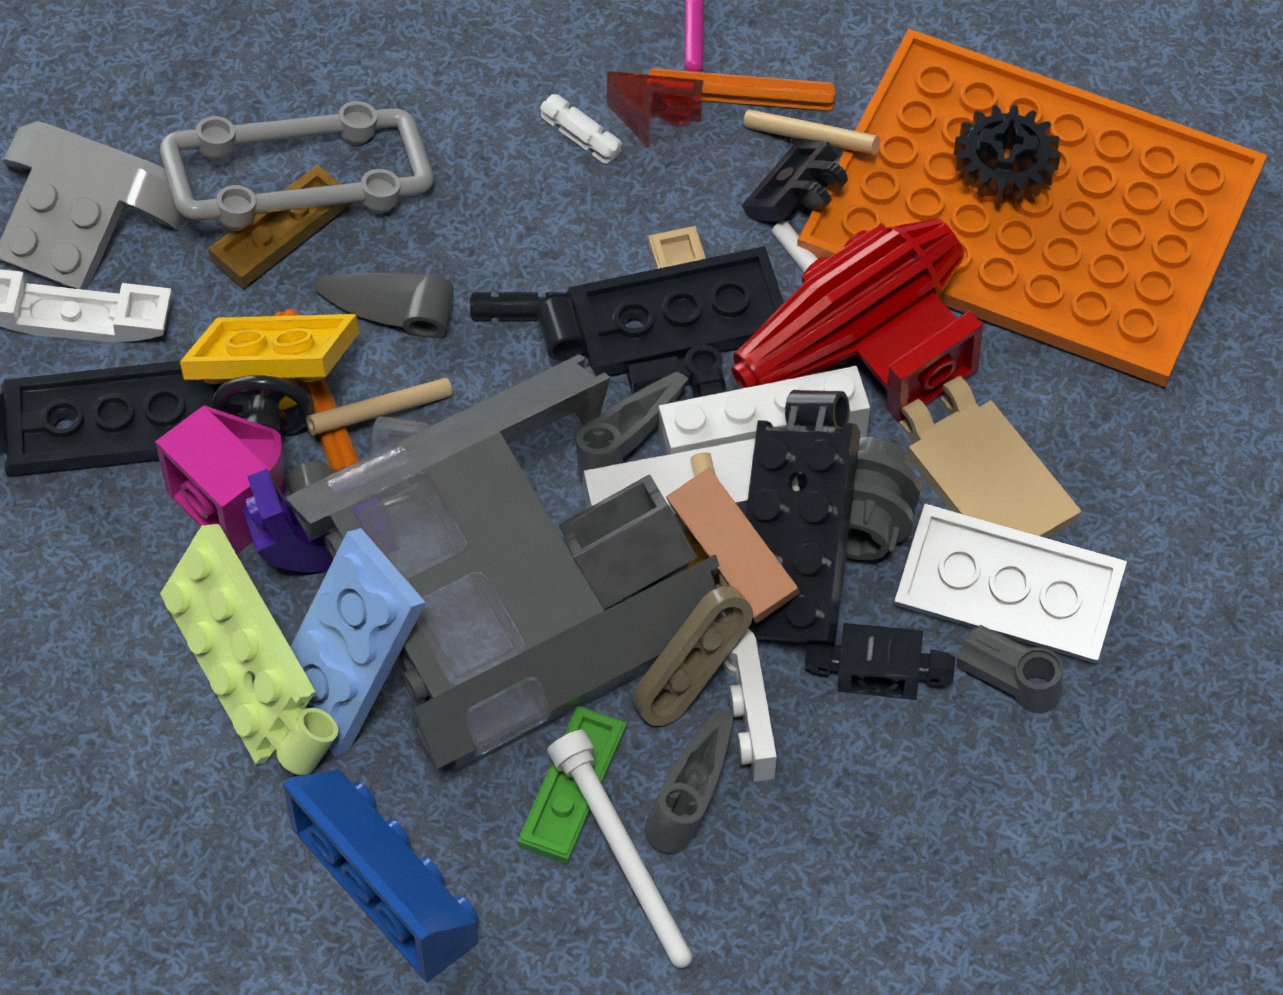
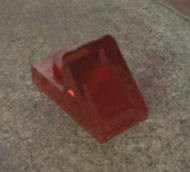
[607,71,704,148]

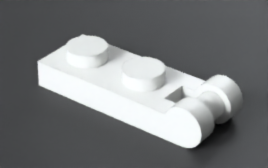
[723,629,777,782]

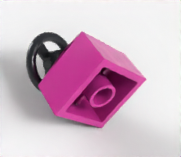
[155,375,315,554]

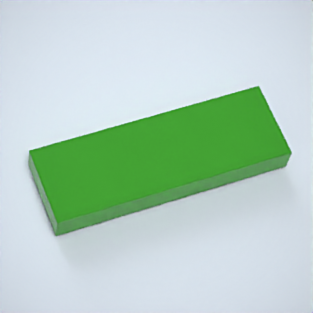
[517,705,627,865]

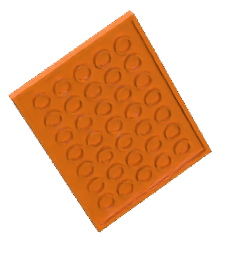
[797,29,1268,387]

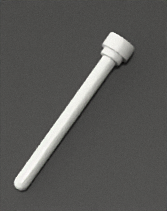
[547,730,692,968]

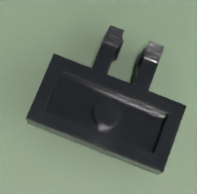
[741,142,849,222]

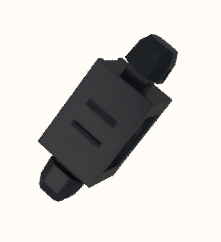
[805,623,955,700]

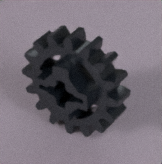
[953,105,1061,203]

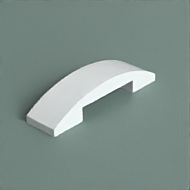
[0,269,172,342]

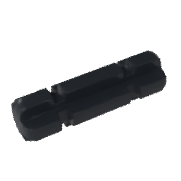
[470,292,566,321]

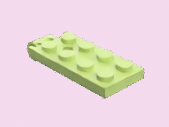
[160,524,338,775]

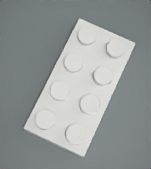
[894,503,1127,664]

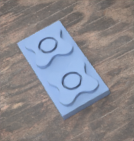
[290,528,426,757]

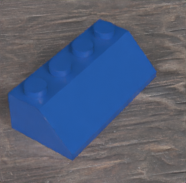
[283,770,479,983]

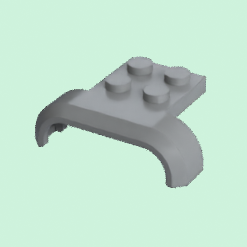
[0,121,185,290]

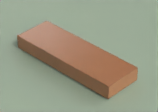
[666,467,800,624]

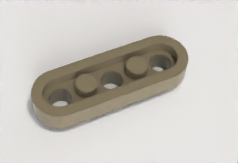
[633,586,753,726]

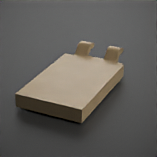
[899,376,1082,538]

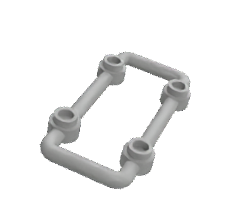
[160,101,434,231]

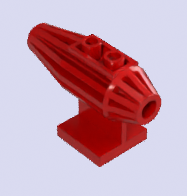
[731,218,983,423]

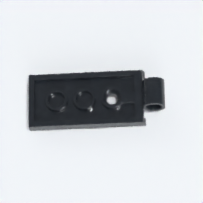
[536,246,784,376]
[0,360,215,476]
[746,390,861,644]

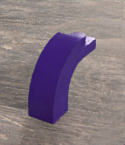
[242,469,400,572]

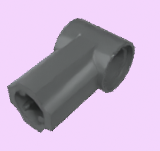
[957,624,1063,713]

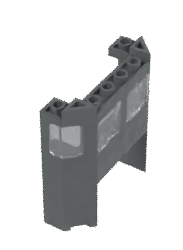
[285,354,721,773]

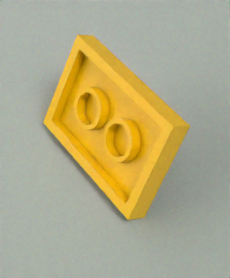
[180,314,360,410]

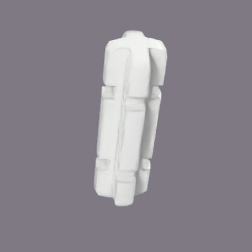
[540,94,622,164]

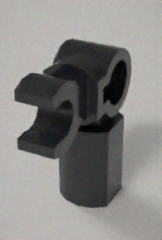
[627,344,728,398]

